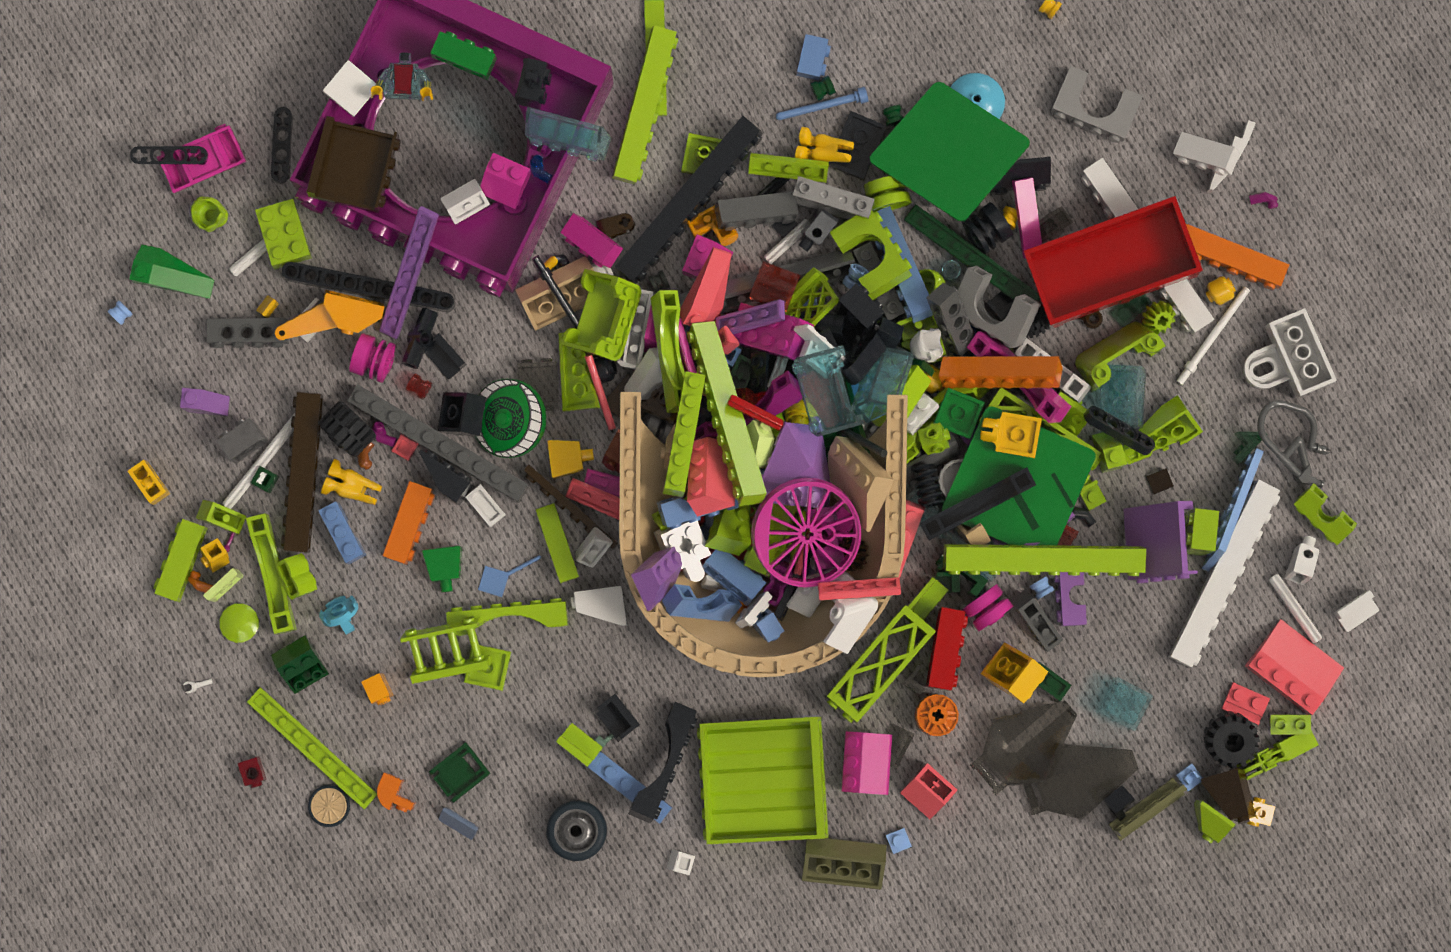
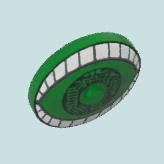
[476,379,546,458]

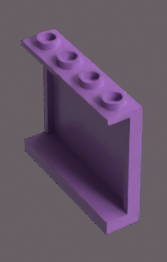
[1123,501,1198,583]

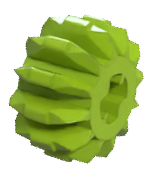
[1141,300,1176,334]

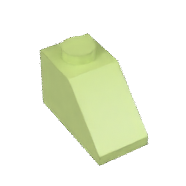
[747,420,775,469]

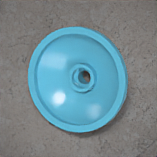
[951,73,1005,119]

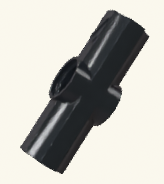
[402,308,438,369]

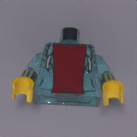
[371,52,433,101]

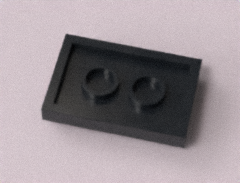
[829,111,887,181]

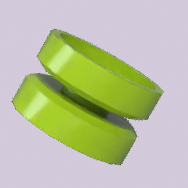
[863,176,912,212]

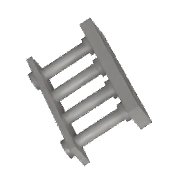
[793,176,874,220]

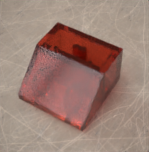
[749,261,800,313]

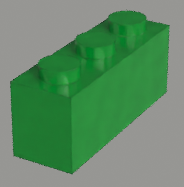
[431,31,497,81]

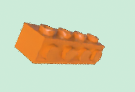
[383,481,435,565]

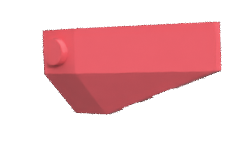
[680,247,731,326]

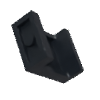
[750,352,797,394]

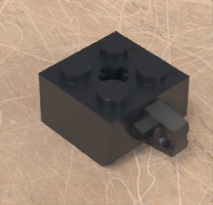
[515,58,552,110]

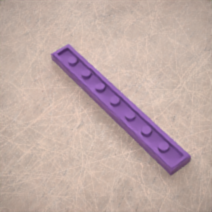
[379,206,439,339]

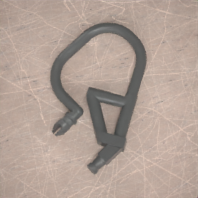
[1257,400,1330,488]

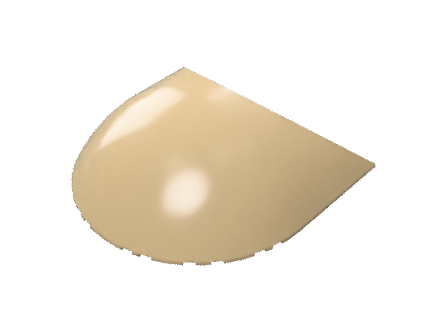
[619,392,908,677]

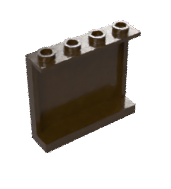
[306,116,401,213]

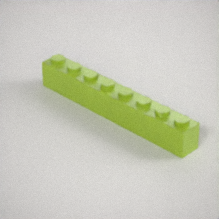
[612,25,678,184]

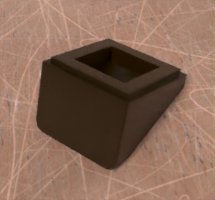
[1146,468,1174,494]

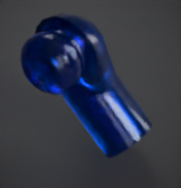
[530,155,553,184]

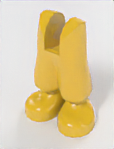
[795,127,854,162]
[321,459,382,505]

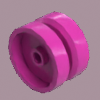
[962,584,1013,632]

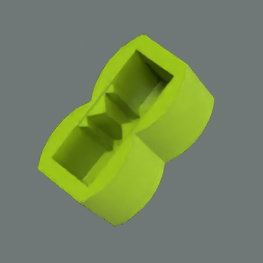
[276,553,317,600]

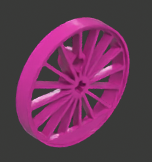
[751,478,861,587]

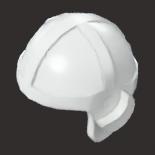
[910,328,943,363]

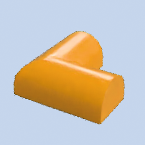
[687,205,738,246]

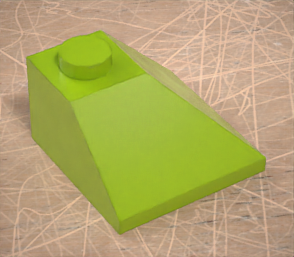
[1194,800,1235,844]

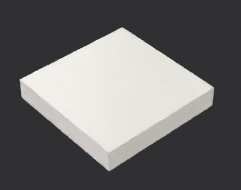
[322,60,378,117]

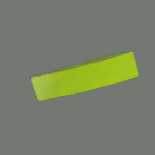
[536,503,579,583]

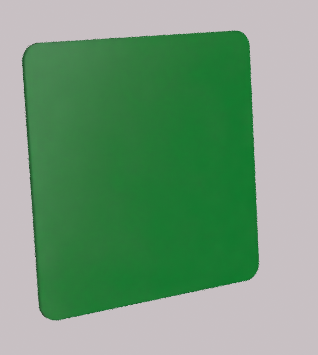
[870,82,1030,221]
[942,406,1096,545]

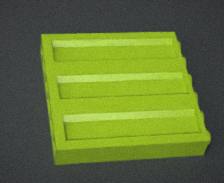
[697,717,829,844]

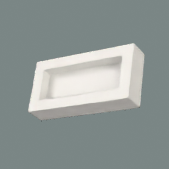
[466,484,506,527]

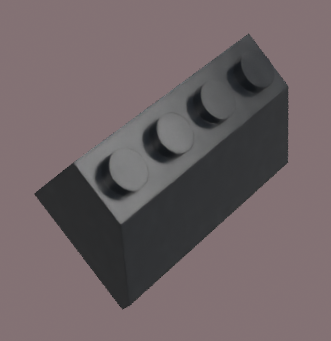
[990,156,1051,195]

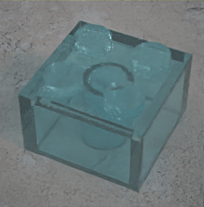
[1097,677,1153,731]

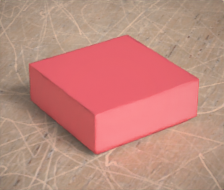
[391,434,419,461]

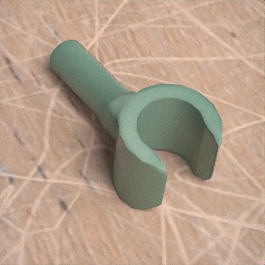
[595,734,614,747]

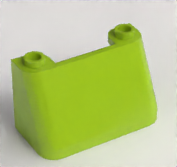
[561,269,641,361]
[1075,322,1166,393]

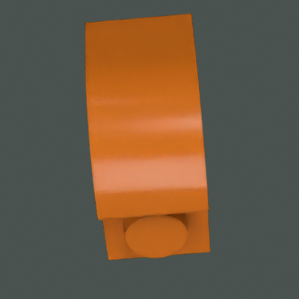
[377,772,416,813]

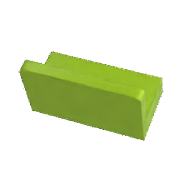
[908,577,949,620]
[556,723,603,767]

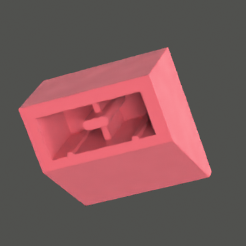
[900,763,957,819]

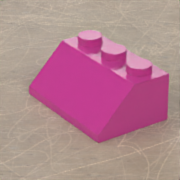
[842,731,892,795]

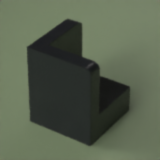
[1104,785,1135,821]

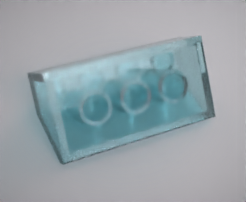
[525,107,612,162]
[852,347,914,423]

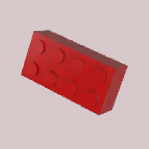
[926,607,968,691]

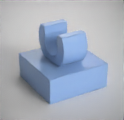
[1175,763,1203,791]

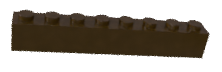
[281,392,323,553]

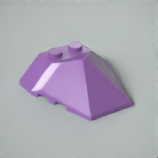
[762,422,831,508]

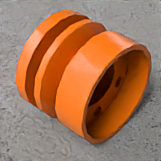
[915,694,959,736]

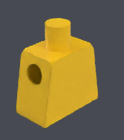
[547,440,594,479]

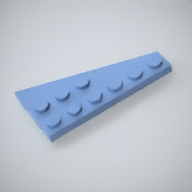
[1202,448,1264,572]

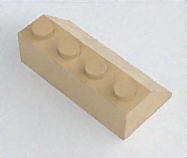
[515,256,594,331]

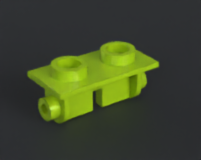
[1269,714,1311,735]

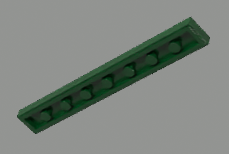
[904,204,1040,302]

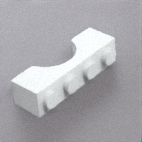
[1014,338,1091,403]

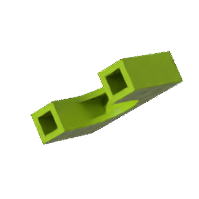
[830,209,912,300]

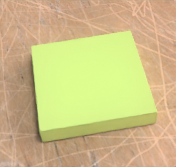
[203,568,244,602]

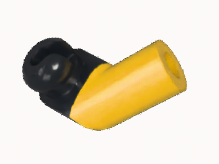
[544,254,570,270]

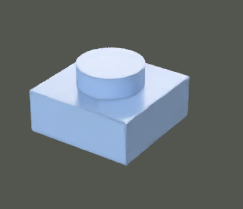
[886,828,912,854]

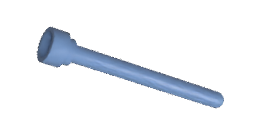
[776,87,869,120]

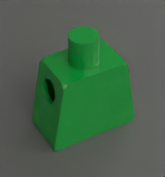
[422,546,462,593]

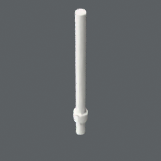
[1176,287,1250,385]

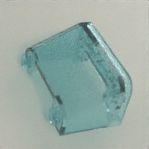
[792,345,865,437]

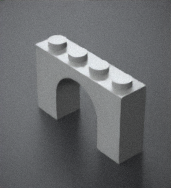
[1051,66,1143,143]
[958,266,1041,348]

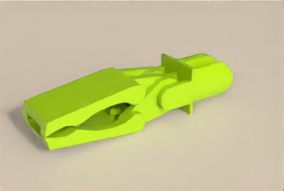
[1236,730,1319,780]

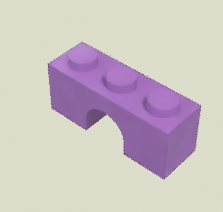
[1054,572,1087,626]

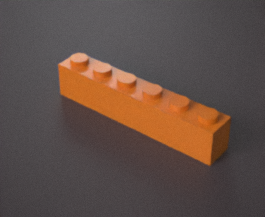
[1186,224,1290,290]
[939,356,1063,389]

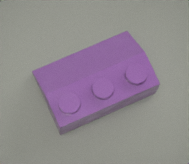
[631,546,682,611]

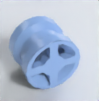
[108,300,133,325]
[1030,576,1055,600]

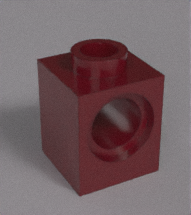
[237,757,267,789]

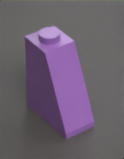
[180,388,230,416]

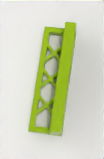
[748,153,829,183]

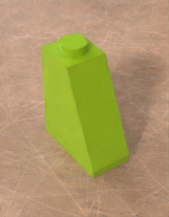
[1091,432,1127,473]

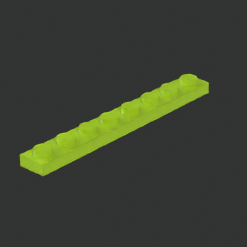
[247,687,377,809]

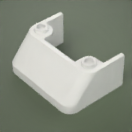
[786,569,878,654]

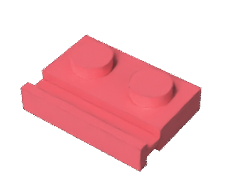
[1221,682,1270,725]

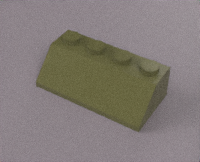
[802,838,887,890]

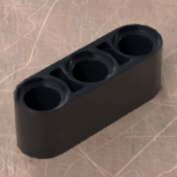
[839,330,886,385]

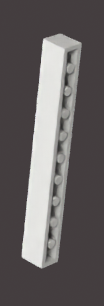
[1081,158,1215,335]
[1168,480,1280,668]

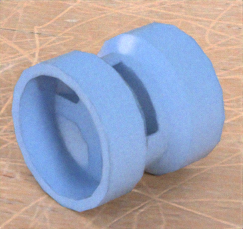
[843,264,869,289]

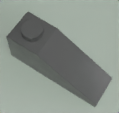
[1010,590,1063,652]

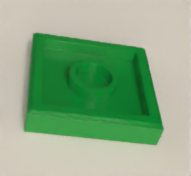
[934,388,985,439]

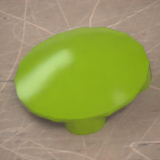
[220,604,259,643]

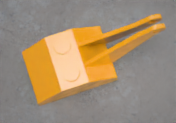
[275,289,385,340]

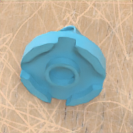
[319,596,358,635]

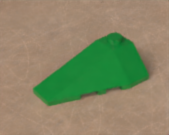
[129,245,215,299]

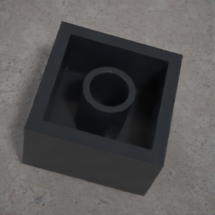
[437,392,486,436]

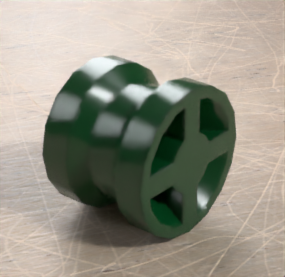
[882,105,904,126]

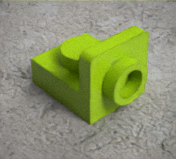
[1080,479,1107,511]

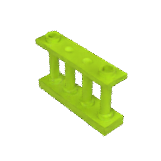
[400,616,492,684]

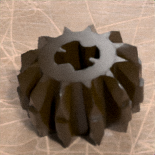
[838,537,870,571]

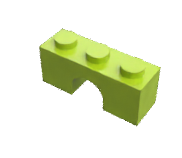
[1293,483,1357,545]

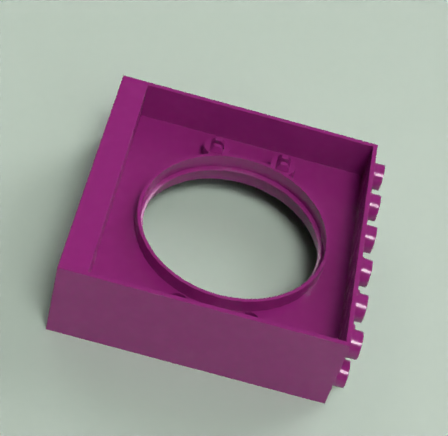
[290,0,614,298]

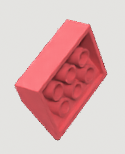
[1245,619,1344,715]

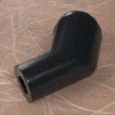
[1072,507,1096,528]

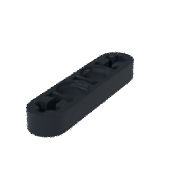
[271,107,293,184]
[130,146,209,164]
[1084,406,1155,455]

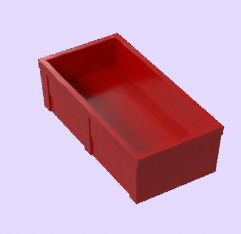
[1024,196,1203,328]

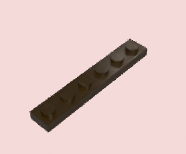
[524,465,618,550]

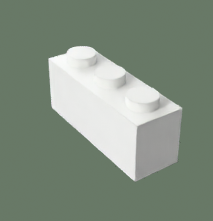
[1173,132,1240,176]

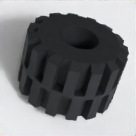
[318,401,376,458]
[1203,711,1260,768]

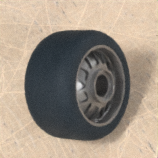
[546,800,607,861]

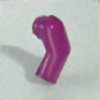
[1249,192,1278,209]
[372,421,397,447]

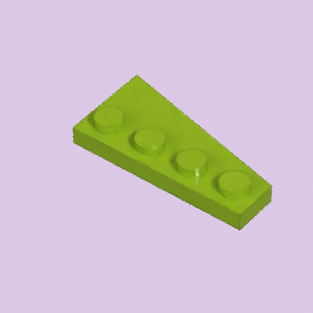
[558,332,600,412]

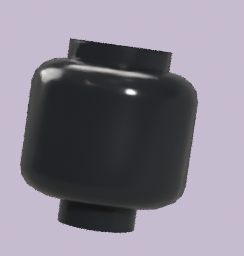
[594,357,617,384]

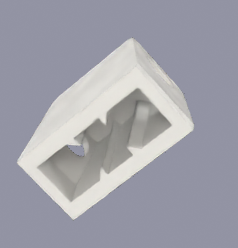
[1284,536,1319,585]

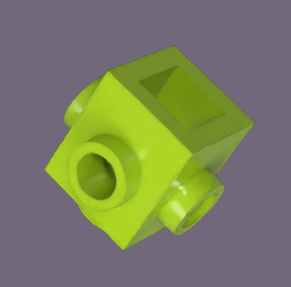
[917,423,951,455]

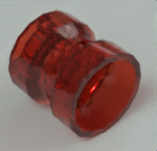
[405,373,433,400]

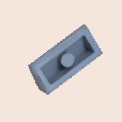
[439,807,479,840]

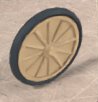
[308,785,350,827]

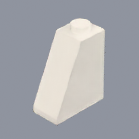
[624,348,663,400]
[571,586,627,626]

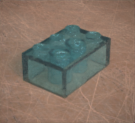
[1100,365,1146,428]

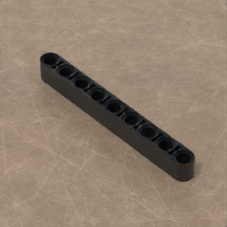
[282,262,456,312]

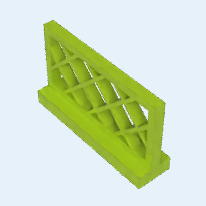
[781,267,839,326]

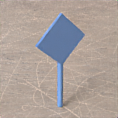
[478,555,541,597]

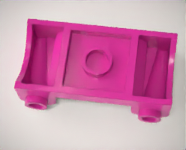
[157,124,247,193]

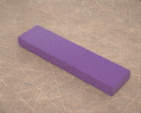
[716,300,785,334]

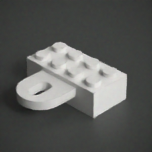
[1243,308,1337,398]

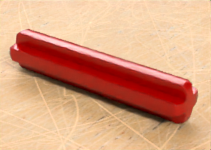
[727,395,784,430]

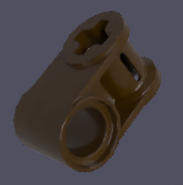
[595,213,635,239]

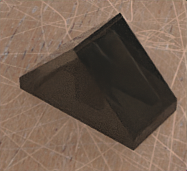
[1039,206,1073,243]

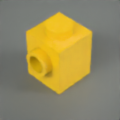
[200,538,230,573]

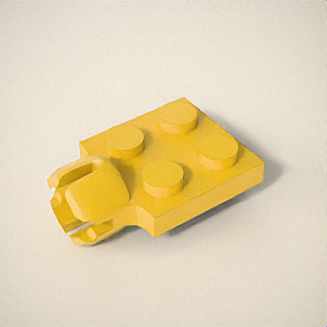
[980,412,1042,458]

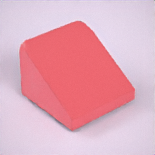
[718,325,740,355]

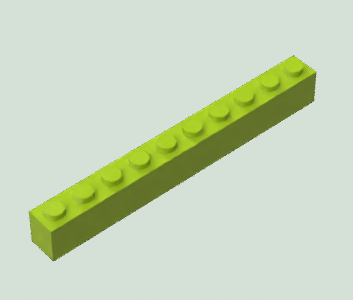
[687,321,767,506]
[943,544,1146,576]

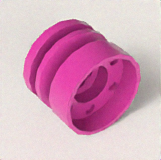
[349,333,396,383]

